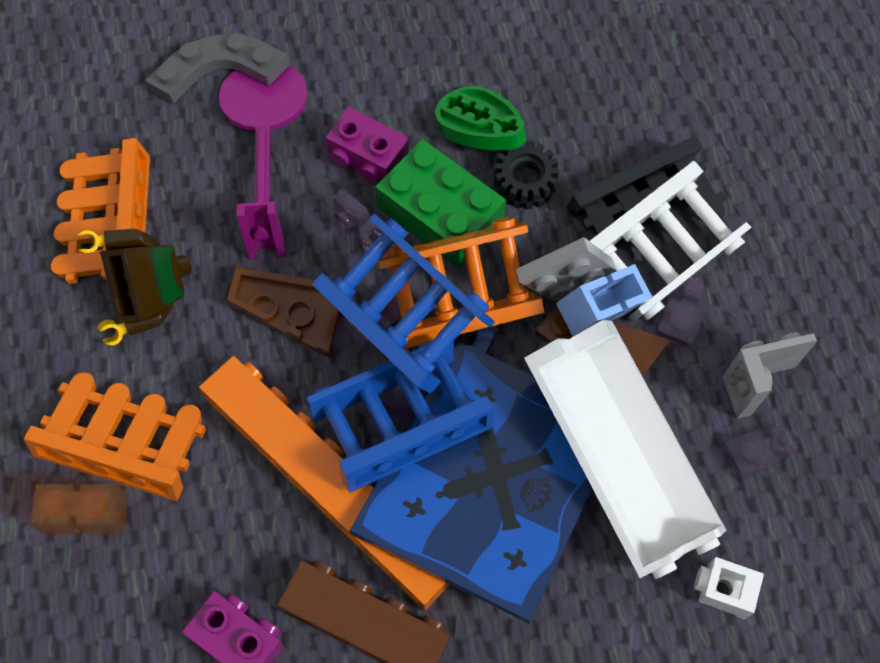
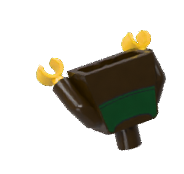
[76,229,192,346]

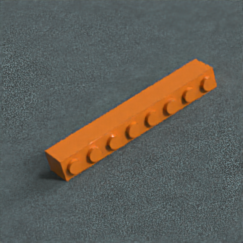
[199,355,450,612]

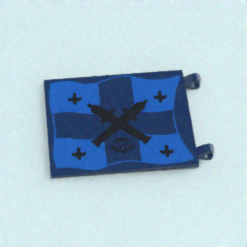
[350,327,592,624]

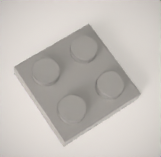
[516,237,617,301]

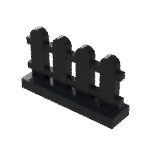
[567,136,726,267]

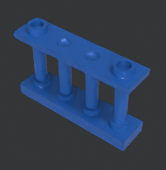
[312,214,495,393]
[306,340,494,493]

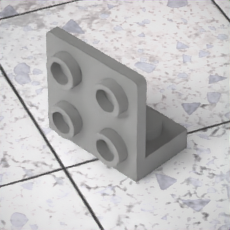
[722,332,817,419]

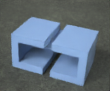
[556,264,653,336]

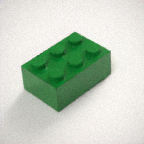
[375,139,506,269]

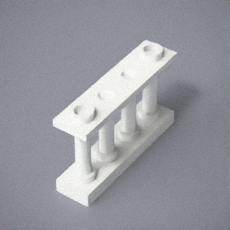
[590,161,751,323]

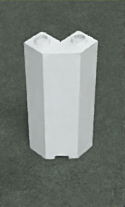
[524,320,727,579]

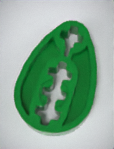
[435,86,526,150]

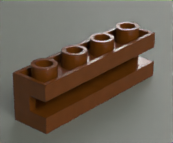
[277,560,450,663]

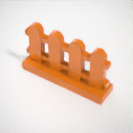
[51,138,150,284]
[24,372,206,502]

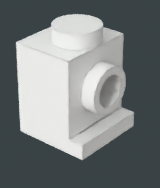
[694,557,764,620]

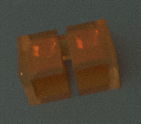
[30,484,128,535]

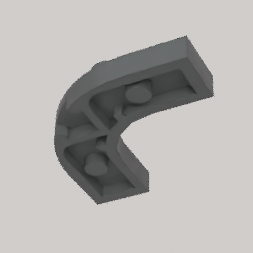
[145,33,290,103]

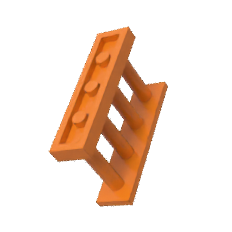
[376,217,545,348]

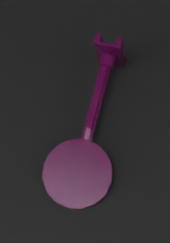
[218,66,308,260]

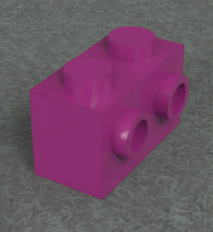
[326,107,409,183]
[182,591,284,663]

